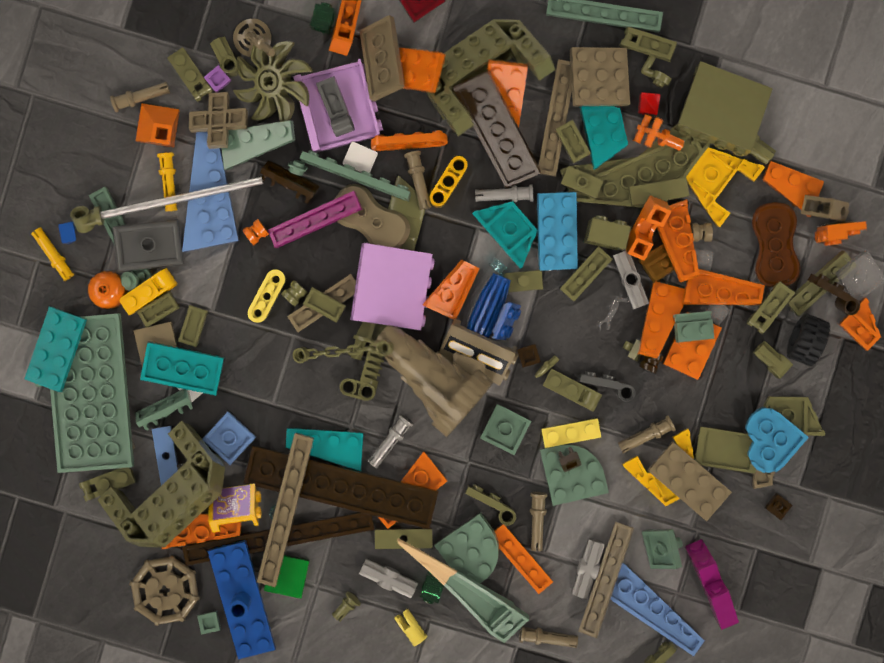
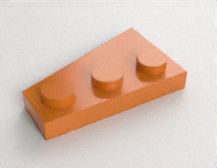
[422,260,480,320]

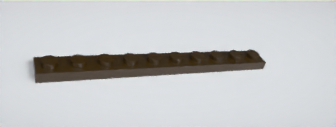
[182,512,375,566]

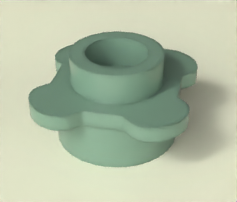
[288,160,308,176]

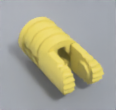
[395,609,428,646]

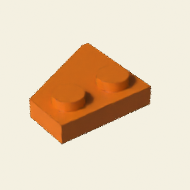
[839,298,881,351]

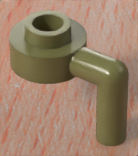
[641,56,672,88]

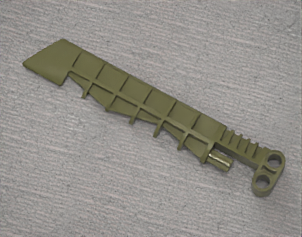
[340,176,425,401]

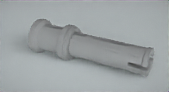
[475,184,533,202]
[368,414,414,468]

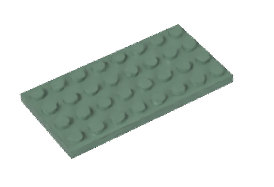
[50,313,134,473]

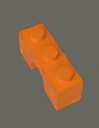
[626,195,672,261]

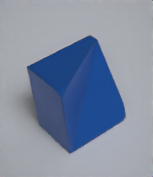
[58,222,76,244]

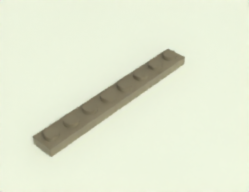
[257,433,314,587]

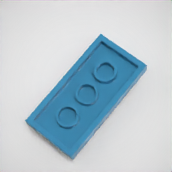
[537,192,578,271]

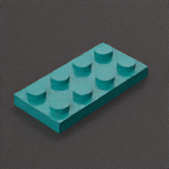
[24,307,87,392]
[140,341,224,396]

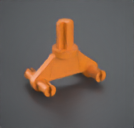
[633,114,684,151]

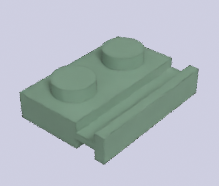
[673,311,715,343]

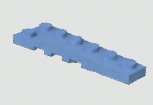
[610,563,704,656]

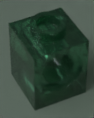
[310,2,336,35]
[420,572,444,604]

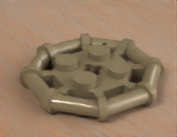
[129,555,201,626]

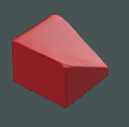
[638,92,661,115]

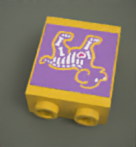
[208,484,262,532]

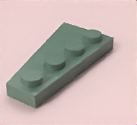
[221,120,295,170]

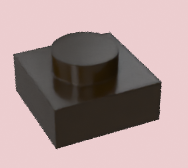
[517,344,541,368]

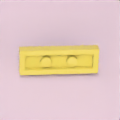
[541,418,601,448]

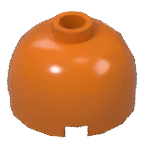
[88,271,128,309]

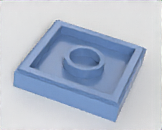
[202,411,256,465]

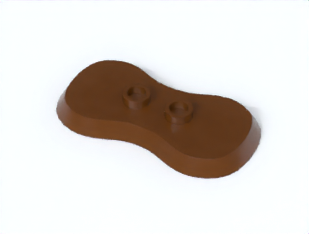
[752,202,800,287]

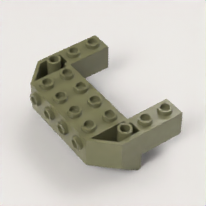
[426,19,555,136]
[98,421,225,547]

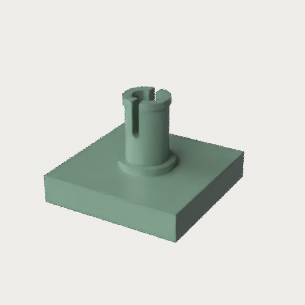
[642,529,683,569]

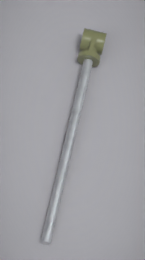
[70,177,263,233]

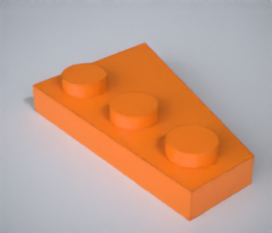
[762,161,824,218]

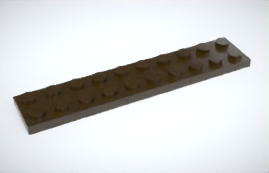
[243,446,439,529]

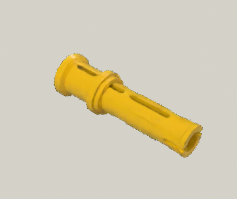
[157,152,178,212]

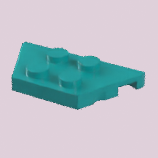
[579,106,628,170]
[472,201,538,269]

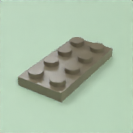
[359,15,405,102]
[647,441,732,521]

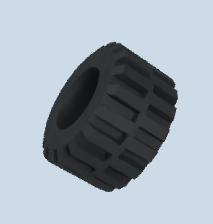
[787,313,830,367]

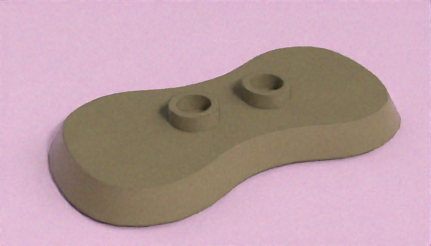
[335,184,410,249]

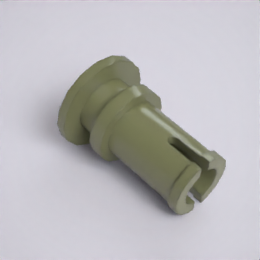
[332,591,361,622]

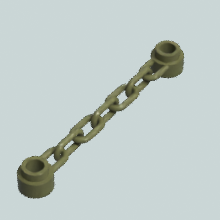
[293,339,394,363]

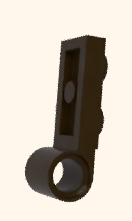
[808,274,860,315]

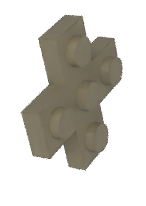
[189,92,248,149]

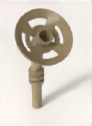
[233,19,275,57]

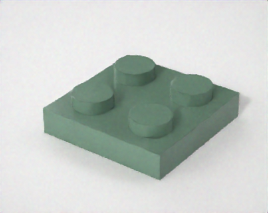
[480,404,531,455]

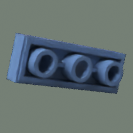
[152,426,179,486]

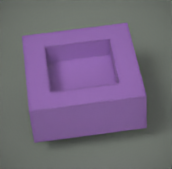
[204,65,231,93]

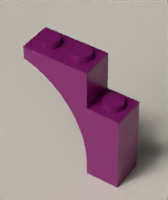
[685,539,739,630]

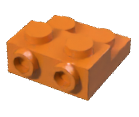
[815,221,867,246]

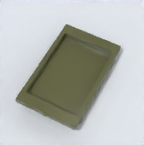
[695,427,756,474]

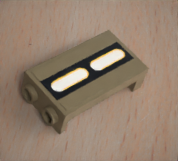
[439,318,518,385]

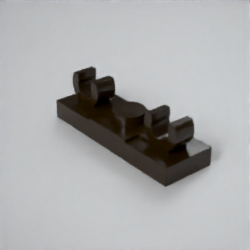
[260,160,320,204]

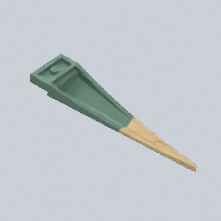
[397,539,529,643]

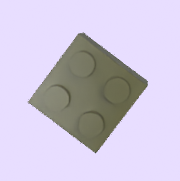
[584,215,631,251]

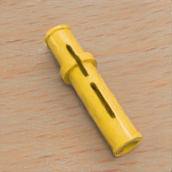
[31,227,74,281]

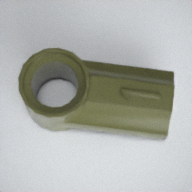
[210,36,239,77]
[749,134,776,165]
[753,341,793,379]

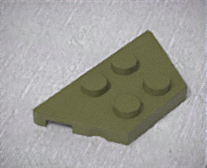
[763,396,825,436]

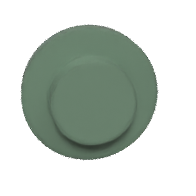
[120,271,139,291]

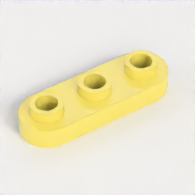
[248,270,286,323]

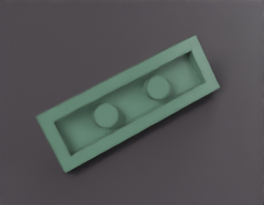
[135,389,192,430]

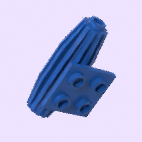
[467,273,521,340]

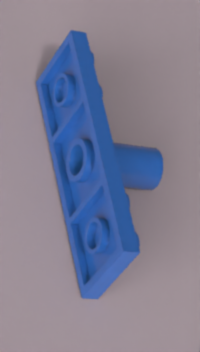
[208,540,276,659]

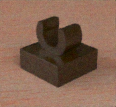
[559,447,582,473]
[765,493,793,520]

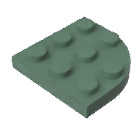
[540,444,609,506]
[434,512,499,583]

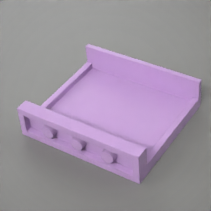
[293,59,383,153]
[350,243,434,330]

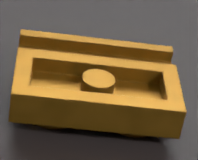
[639,244,675,283]

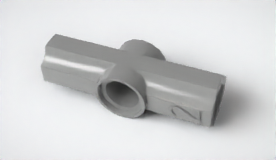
[613,251,649,309]
[572,539,605,599]
[359,558,418,598]

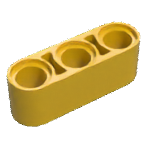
[430,156,467,207]

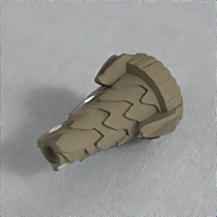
[374,325,494,437]

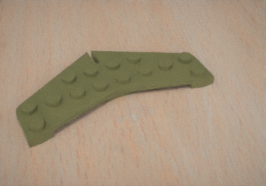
[560,124,711,208]

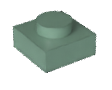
[197,610,221,635]

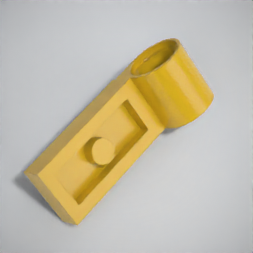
[119,268,178,315]

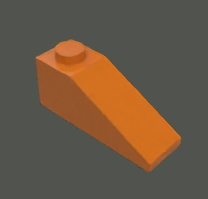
[329,0,362,56]

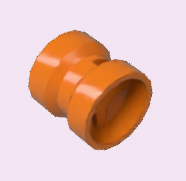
[242,219,269,245]

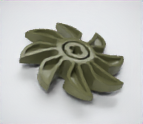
[233,37,313,122]

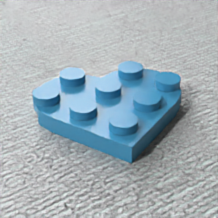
[745,407,809,473]

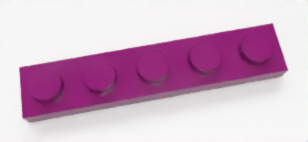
[268,191,363,248]

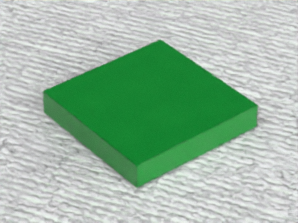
[264,555,310,599]

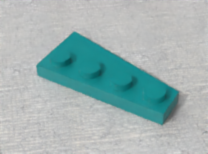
[286,428,364,471]

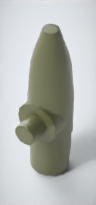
[535,355,559,378]

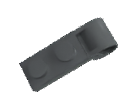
[316,76,355,137]
[578,371,636,402]

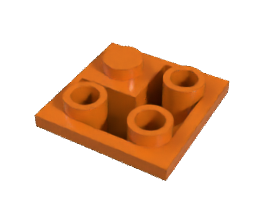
[135,103,180,148]

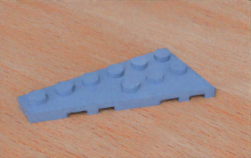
[182,132,239,252]

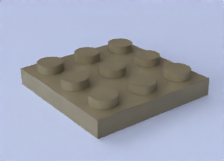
[570,47,630,106]

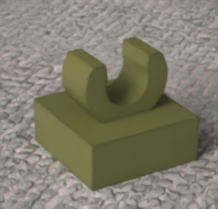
[623,339,641,362]

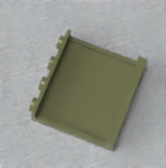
[674,61,773,156]

